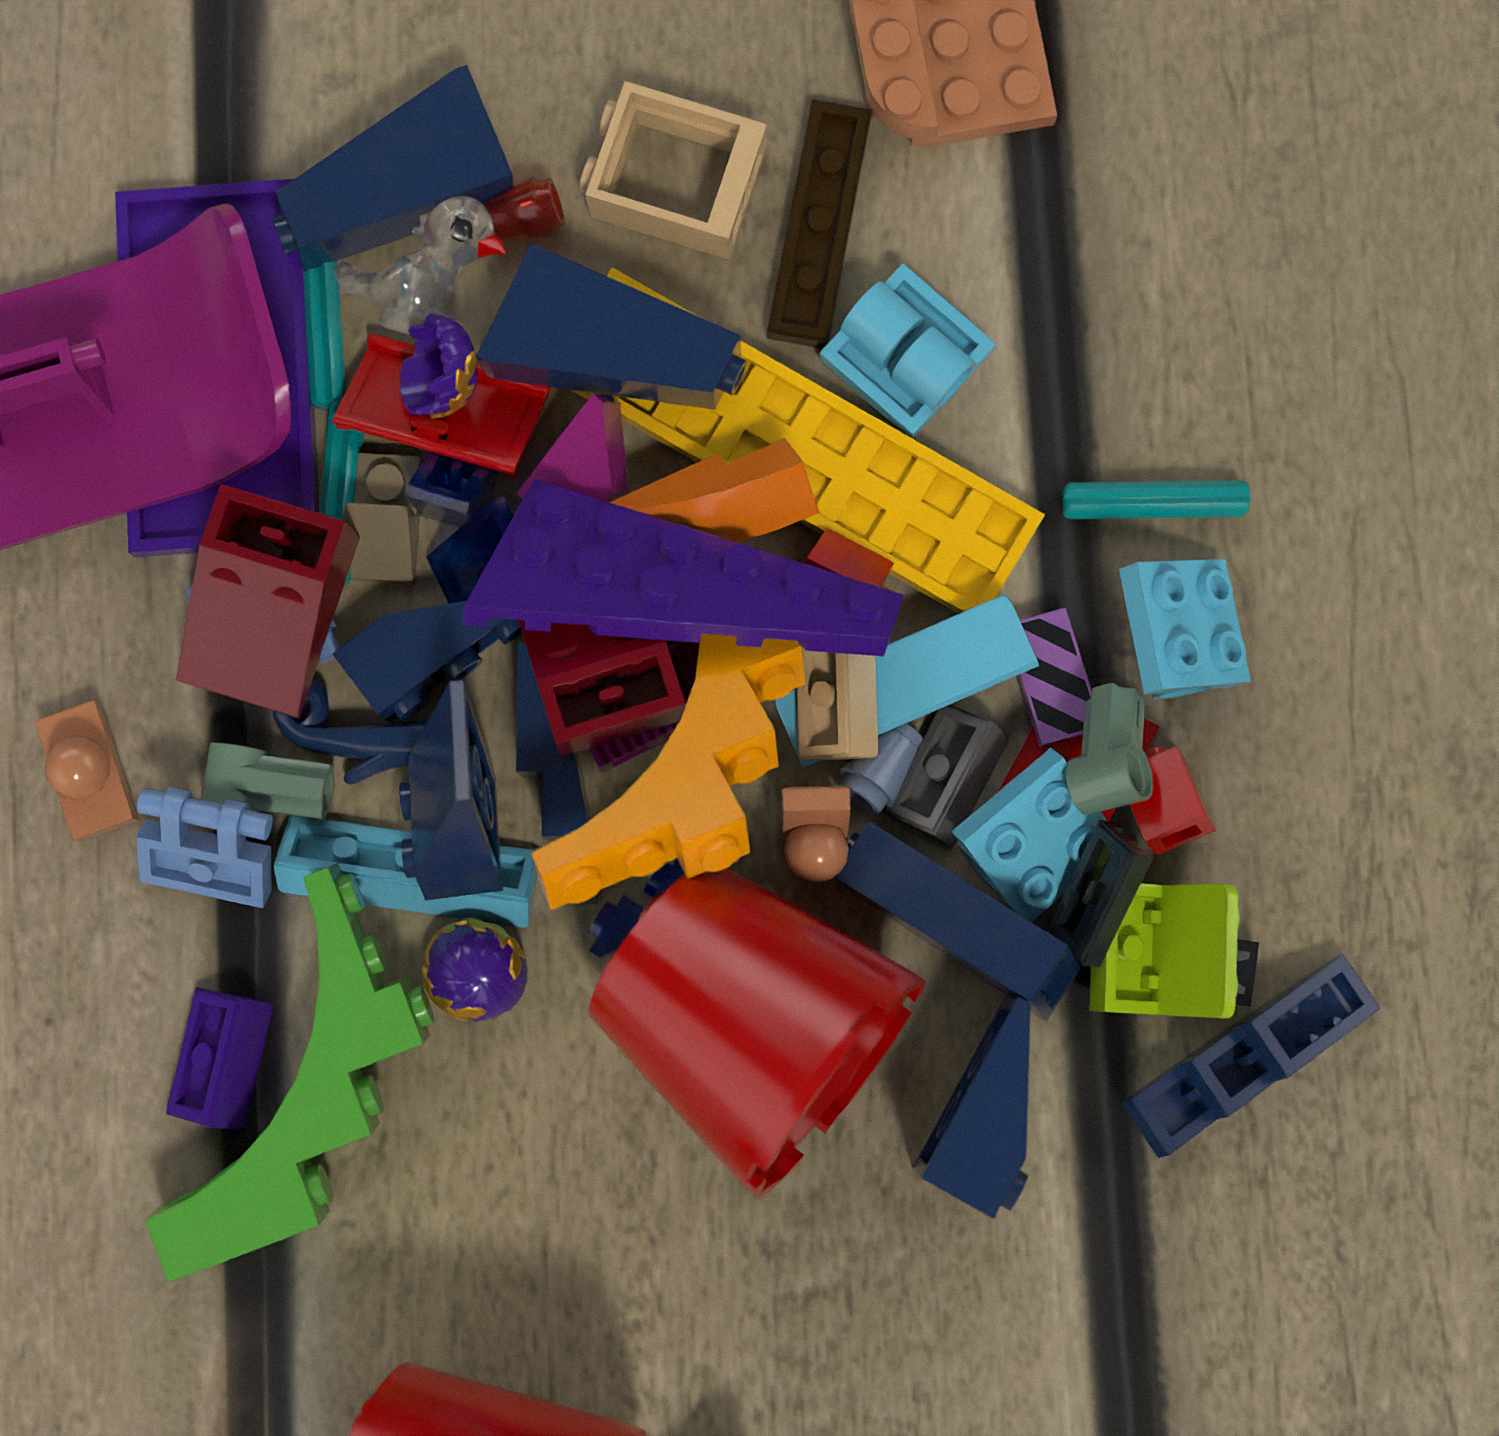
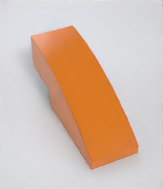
[609,438,819,543]

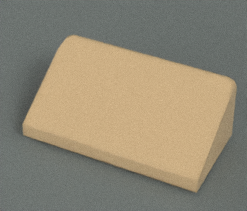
[797,647,878,761]

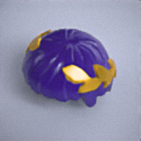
[399,313,478,419]
[422,917,528,1022]

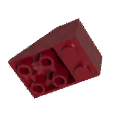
[176,484,360,718]
[519,620,686,758]

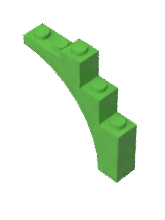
[145,863,435,1283]

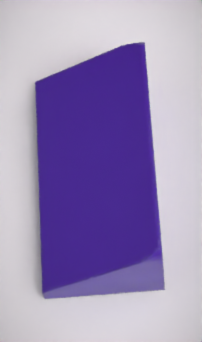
[166,987,273,1130]

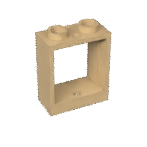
[580,81,767,260]

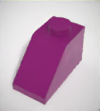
[516,394,629,502]

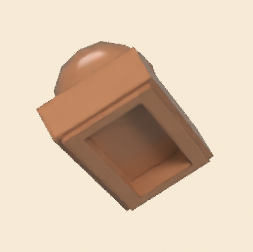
[34,700,139,842]
[782,786,850,883]

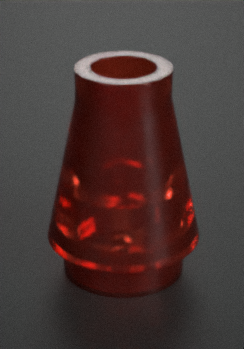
[469,176,565,241]

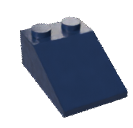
[399,680,503,901]
[912,997,1031,1219]

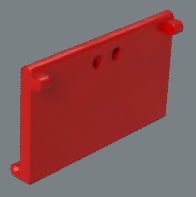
[333,333,551,479]

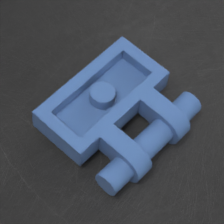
[136,787,273,908]

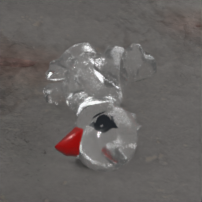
[334,196,507,335]

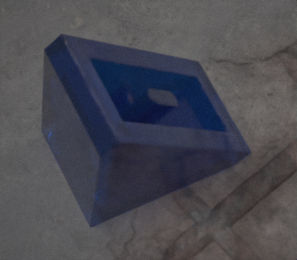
[406,437,499,533]
[426,496,514,604]

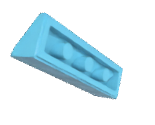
[774,595,1039,768]
[274,815,537,928]

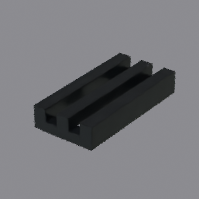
[1047,820,1154,967]

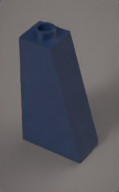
[271,65,513,272]
[476,243,747,410]
[835,822,1081,1022]

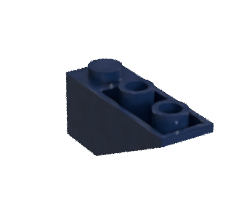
[332,601,523,723]

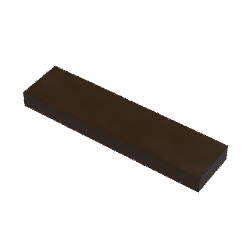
[767,99,872,349]

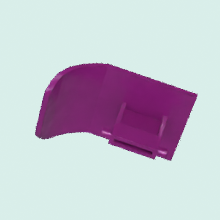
[0,203,291,550]

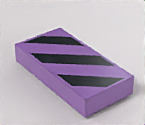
[1017,607,1092,748]

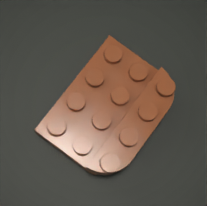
[849,0,1057,146]

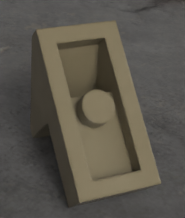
[344,453,424,584]

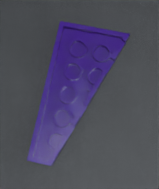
[463,479,904,657]

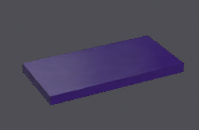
[115,179,320,558]

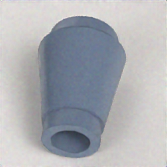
[837,723,923,816]

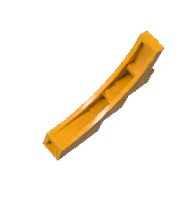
[531,542,805,910]

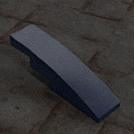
[516,644,598,904]
[1121,954,1381,1158]

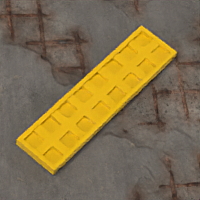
[571,267,1045,614]

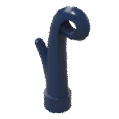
[273,679,429,785]

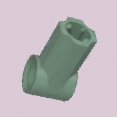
[1066,683,1153,815]
[200,743,335,820]

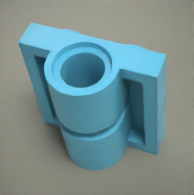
[819,263,996,439]
[1119,559,1251,699]
[951,748,1113,922]

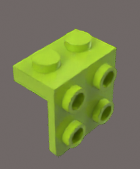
[1089,883,1240,1019]

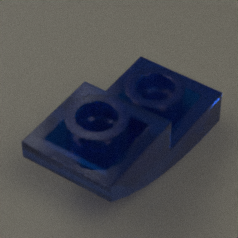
[587,858,685,959]

